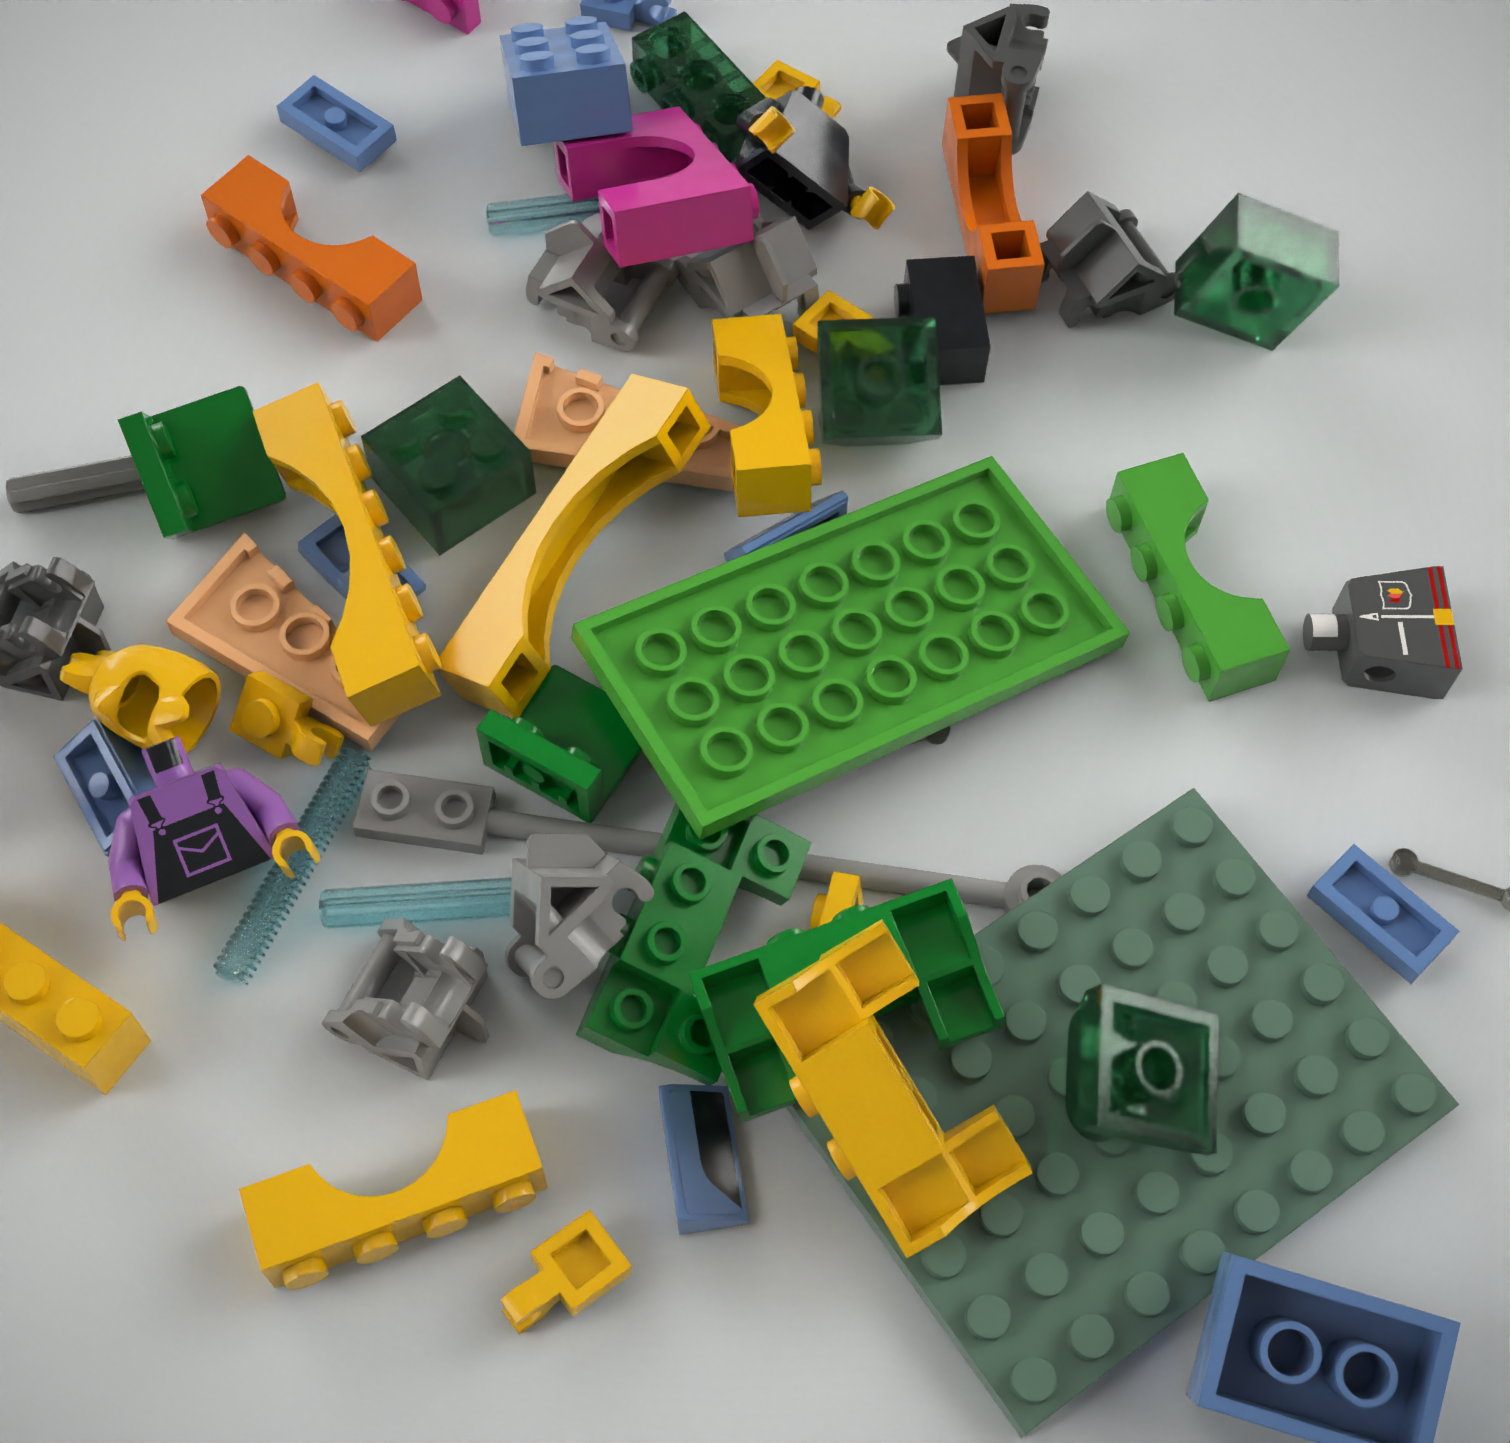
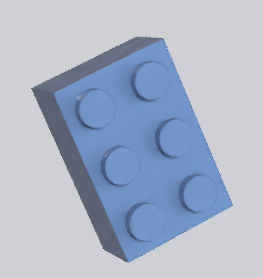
[499,16,633,146]
[1186,1251,1461,1443]

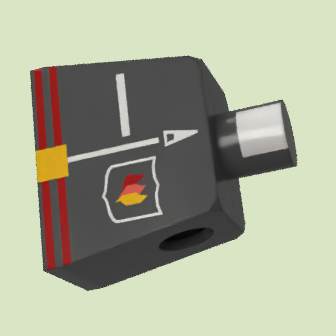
[1303,566,1463,699]

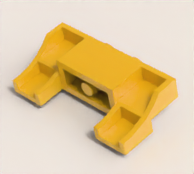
[754,919,1033,1258]

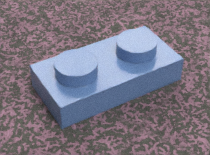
[276,75,397,172]
[1307,844,1460,985]

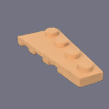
[510,352,741,492]
[166,532,402,752]

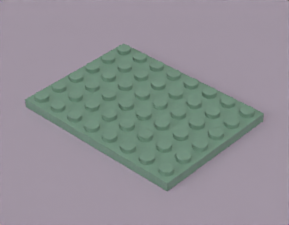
[786,788,1459,1438]

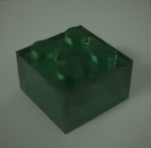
[1174,193,1340,351]
[361,375,537,556]

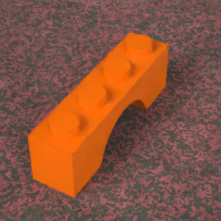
[942,93,1045,314]
[201,155,423,342]

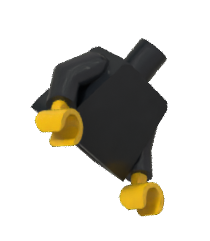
[734,86,895,230]

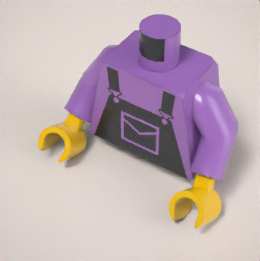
[108,736,321,941]

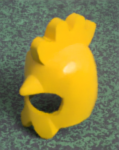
[60,644,221,754]

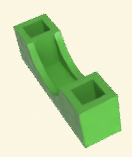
[1106,453,1290,702]

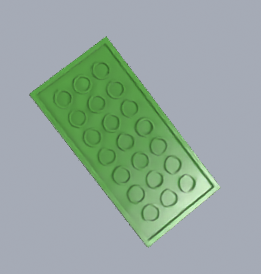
[571,456,1130,840]

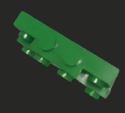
[575,803,812,1085]
[688,878,1005,1123]

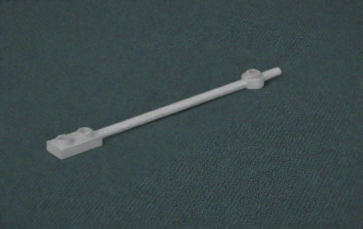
[352,769,1062,914]

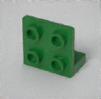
[118,386,286,540]
[476,665,643,823]

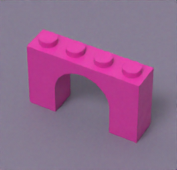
[554,106,760,268]

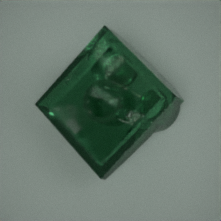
[817,317,942,446]
[1065,984,1218,1156]

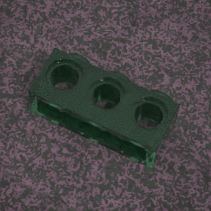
[630,11,766,163]

